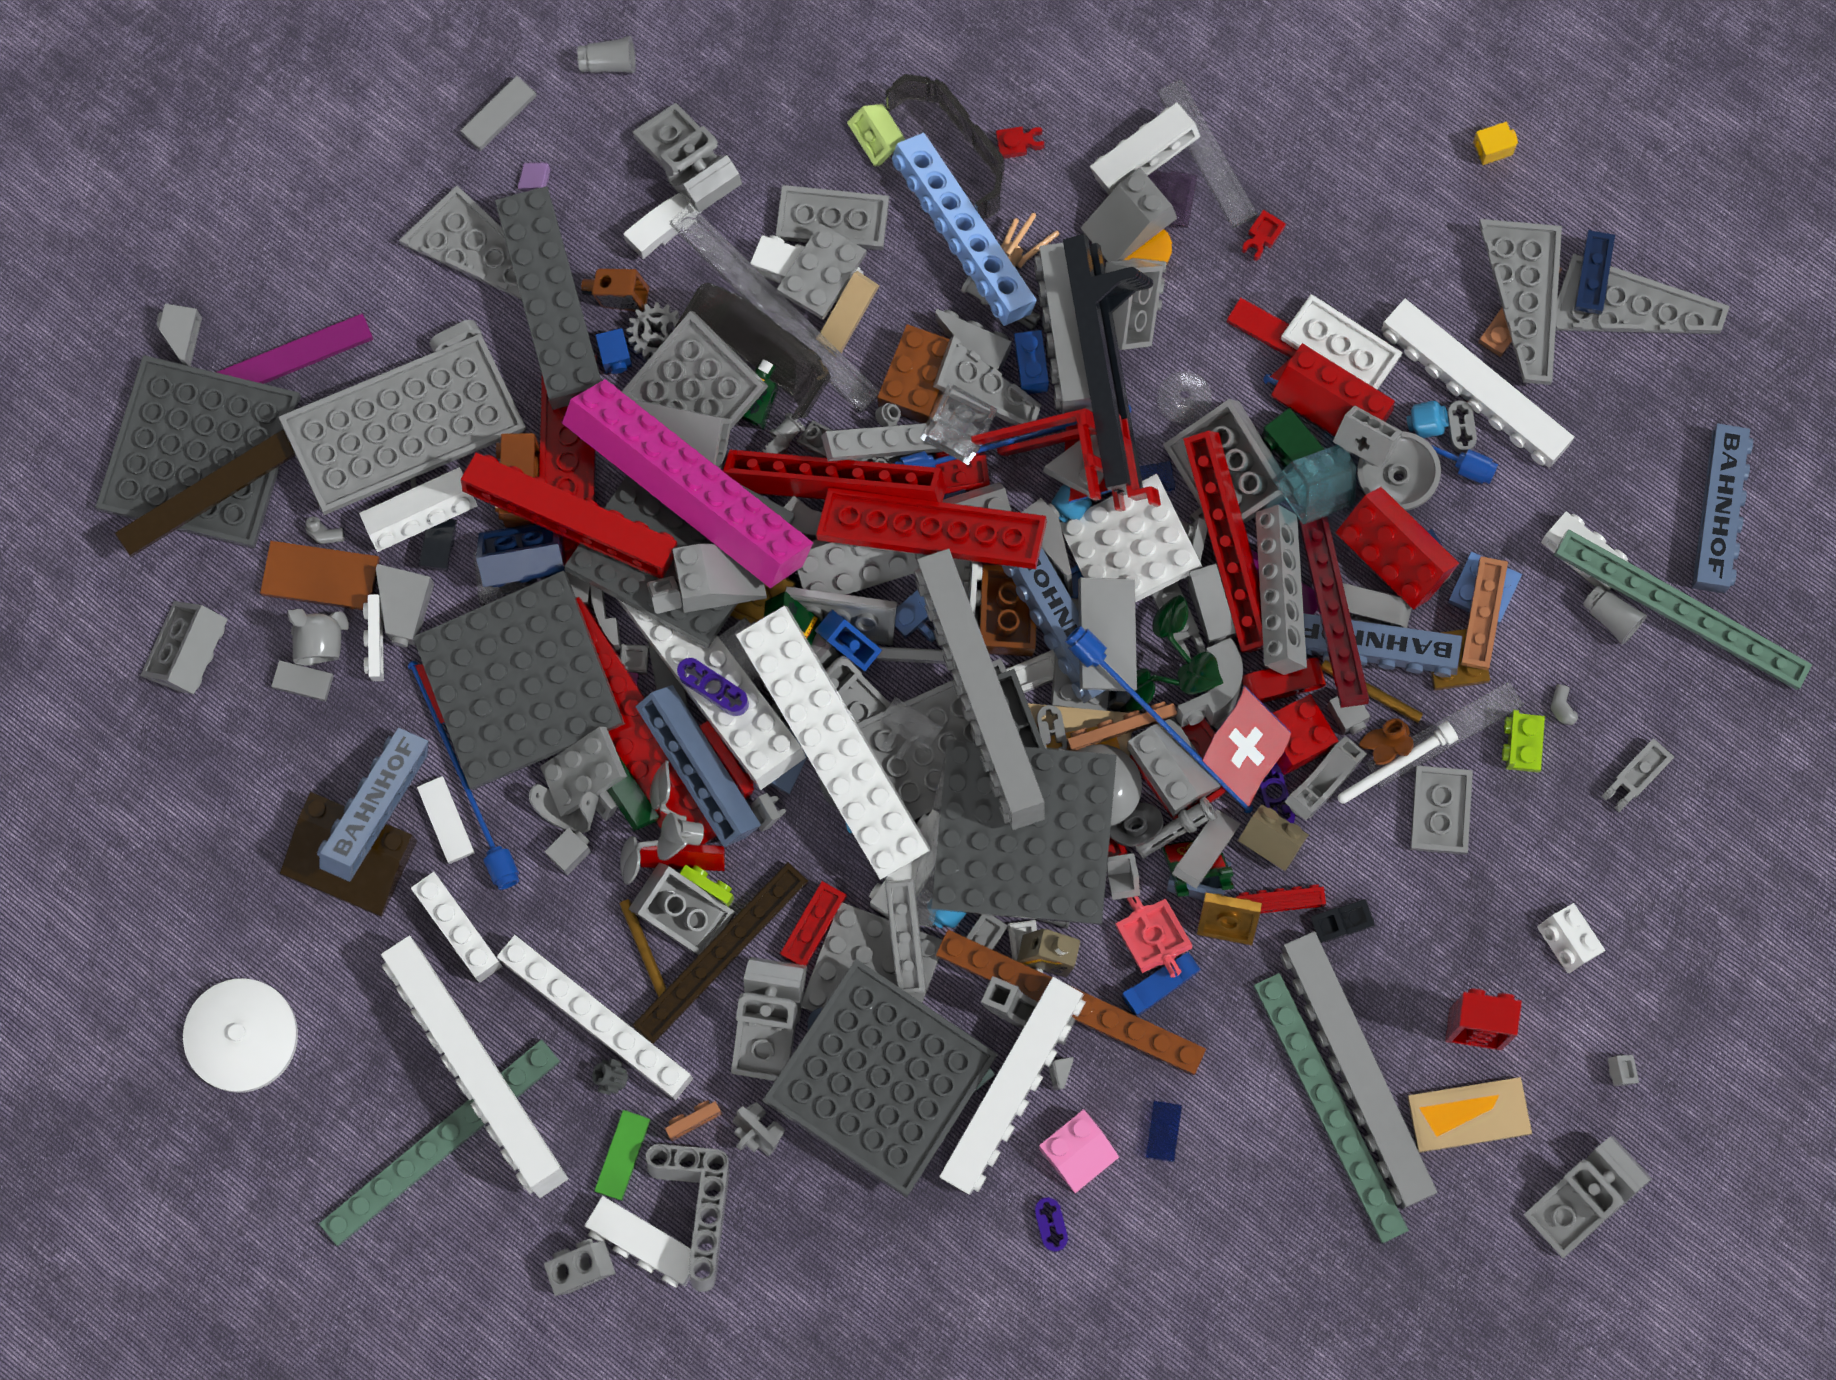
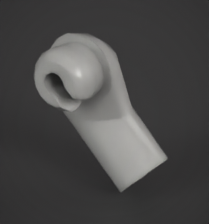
[305,517,344,544]
[1551,684,1578,725]

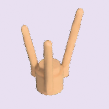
[1001,213,1059,269]

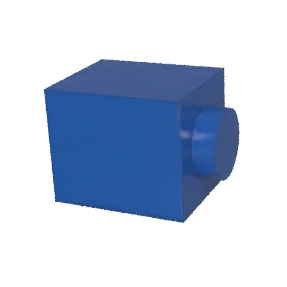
[596,328,632,374]

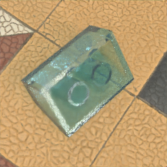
[1273,445,1356,525]

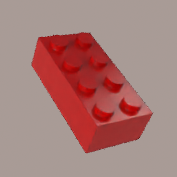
[1335,487,1460,610]
[1445,989,1522,1051]

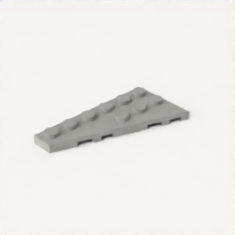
[399,186,522,300]
[1479,219,1562,385]
[1556,254,1730,334]

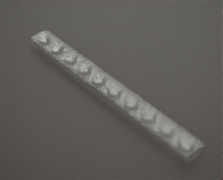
[670,203,879,413]

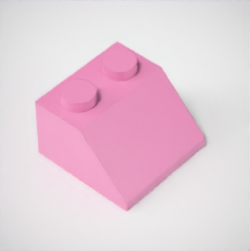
[1039,1109,1119,1193]

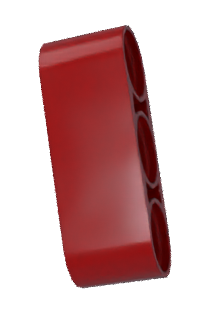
[1242,658,1326,703]

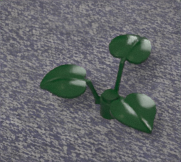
[1120,595,1223,713]

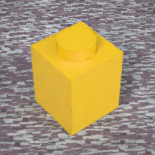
[1473,122,1518,165]

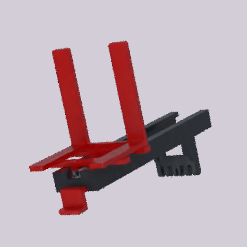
[971,234,1161,512]

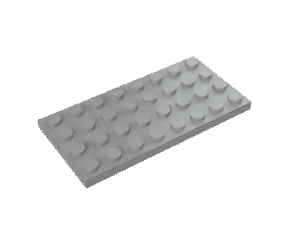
[279,333,526,516]

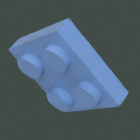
[1448,552,1522,626]

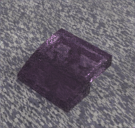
[1148,170,1198,228]

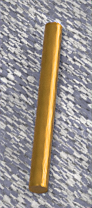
[1321,660,1423,723]
[619,899,667,997]

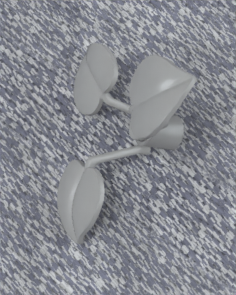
[620,760,704,885]

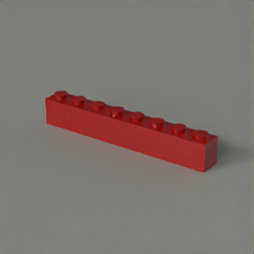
[1183,430,1264,653]
[723,449,946,502]
[461,453,677,579]

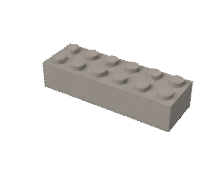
[1034,243,1092,414]

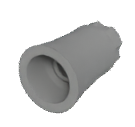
[577,36,636,73]
[1583,584,1647,645]

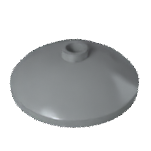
[1357,431,1441,511]
[1078,744,1142,826]

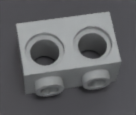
[544,1239,616,1296]

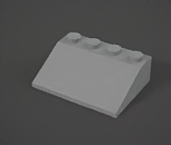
[1163,399,1295,523]

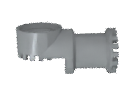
[762,413,806,454]

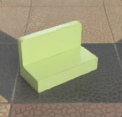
[847,104,905,166]

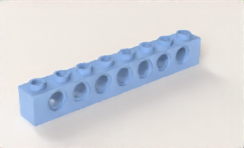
[892,133,1037,326]

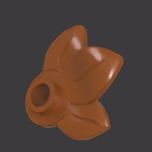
[1359,718,1414,765]

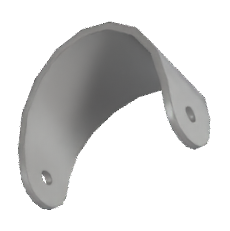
[529,784,599,833]

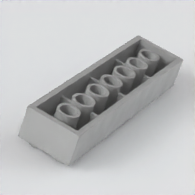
[796,482,1011,595]

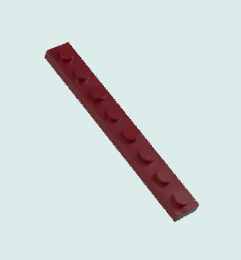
[1298,510,1369,708]

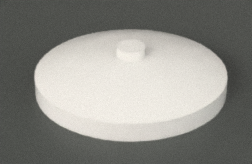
[183,978,298,1093]

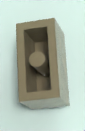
[1238,804,1309,871]

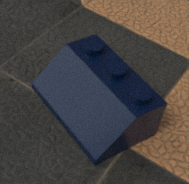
[476,523,566,587]

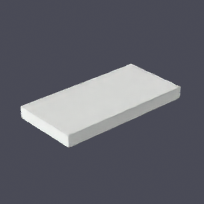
[1281,294,1402,390]

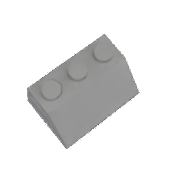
[140,601,228,694]
[1127,717,1220,817]

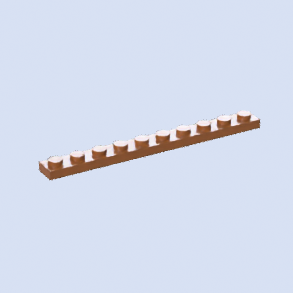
[936,930,1206,1075]

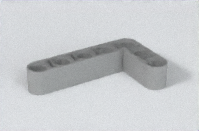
[646,1144,729,1292]

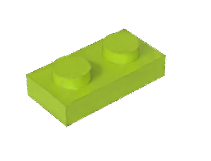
[680,865,734,907]

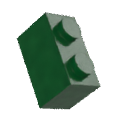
[1262,408,1324,474]

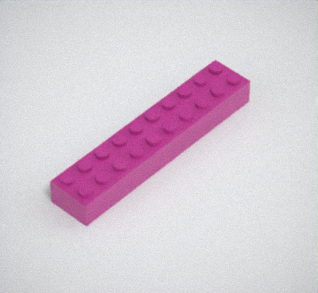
[562,379,813,588]

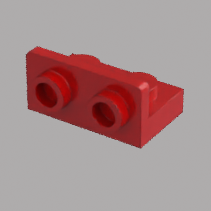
[933,447,990,494]

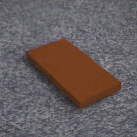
[260,541,380,610]

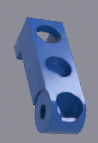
[1122,952,1201,1017]

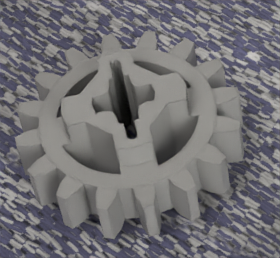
[627,302,683,360]

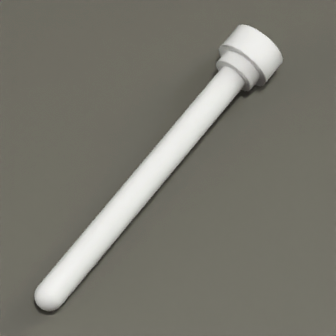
[1338,721,1458,804]

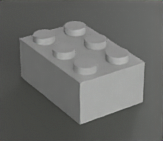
[1105,259,1163,350]

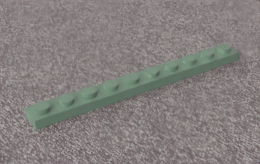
[1554,529,1812,690]
[1253,973,1409,1244]
[319,1039,560,1247]

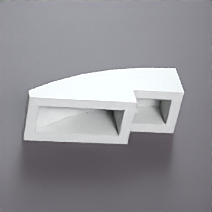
[623,193,702,259]

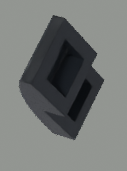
[419,519,457,571]
[1311,899,1376,943]

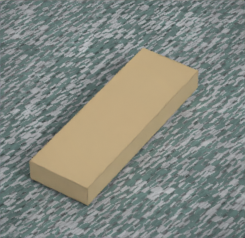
[816,271,879,355]

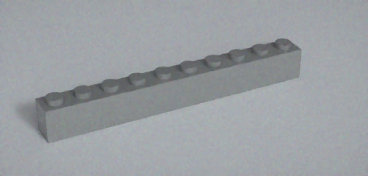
[1280,932,1438,1209]

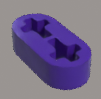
[1035,1197,1068,1252]

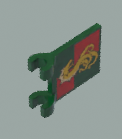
[1161,840,1234,897]

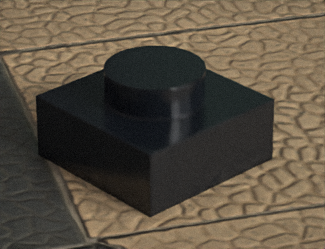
[1107,691,1131,711]

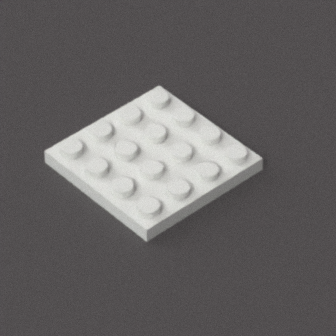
[1060,474,1203,602]

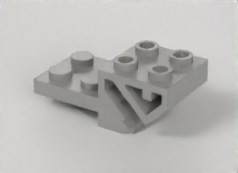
[633,103,742,213]
[811,633,893,723]
[731,957,807,1081]
[1523,1136,1652,1258]

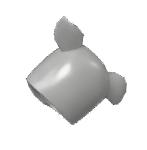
[287,609,349,666]

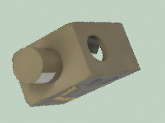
[1017,929,1080,977]

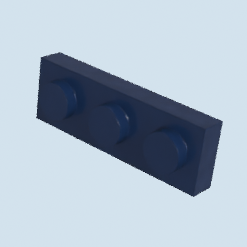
[1574,230,1615,315]

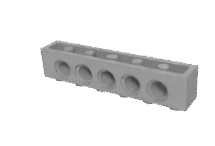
[1255,505,1307,675]

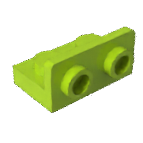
[1502,709,1545,773]

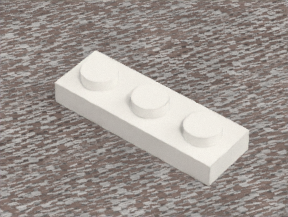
[363,594,384,681]

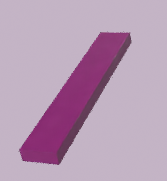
[216,313,374,384]

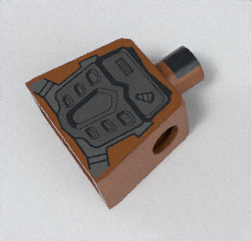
[581,269,650,313]

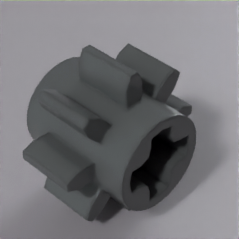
[592,1058,628,1095]

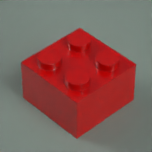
[1273,694,1339,775]

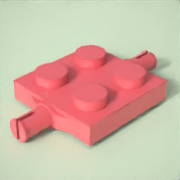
[1115,896,1192,978]

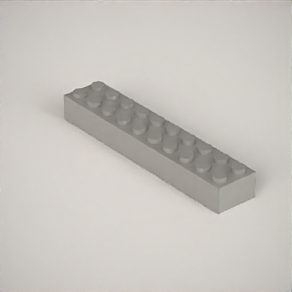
[914,549,1045,830]

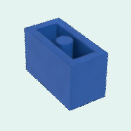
[1014,330,1049,394]
[814,609,882,671]

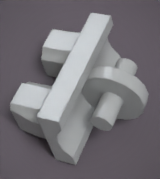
[732,1102,785,1157]

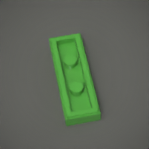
[595,1110,651,1201]

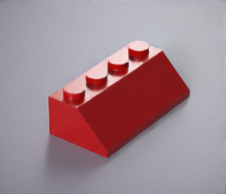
[1271,343,1395,439]

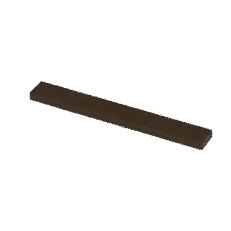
[115,429,296,558]
[632,862,808,1044]

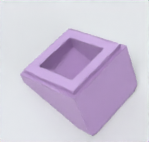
[518,163,550,191]

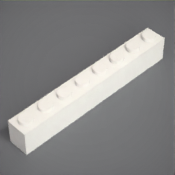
[1381,299,1574,468]
[497,935,693,1101]
[940,977,1086,1194]

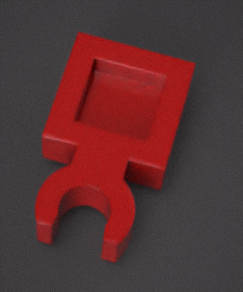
[996,126,1045,159]
[1242,210,1286,261]

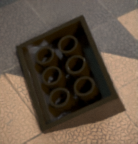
[280,792,417,917]

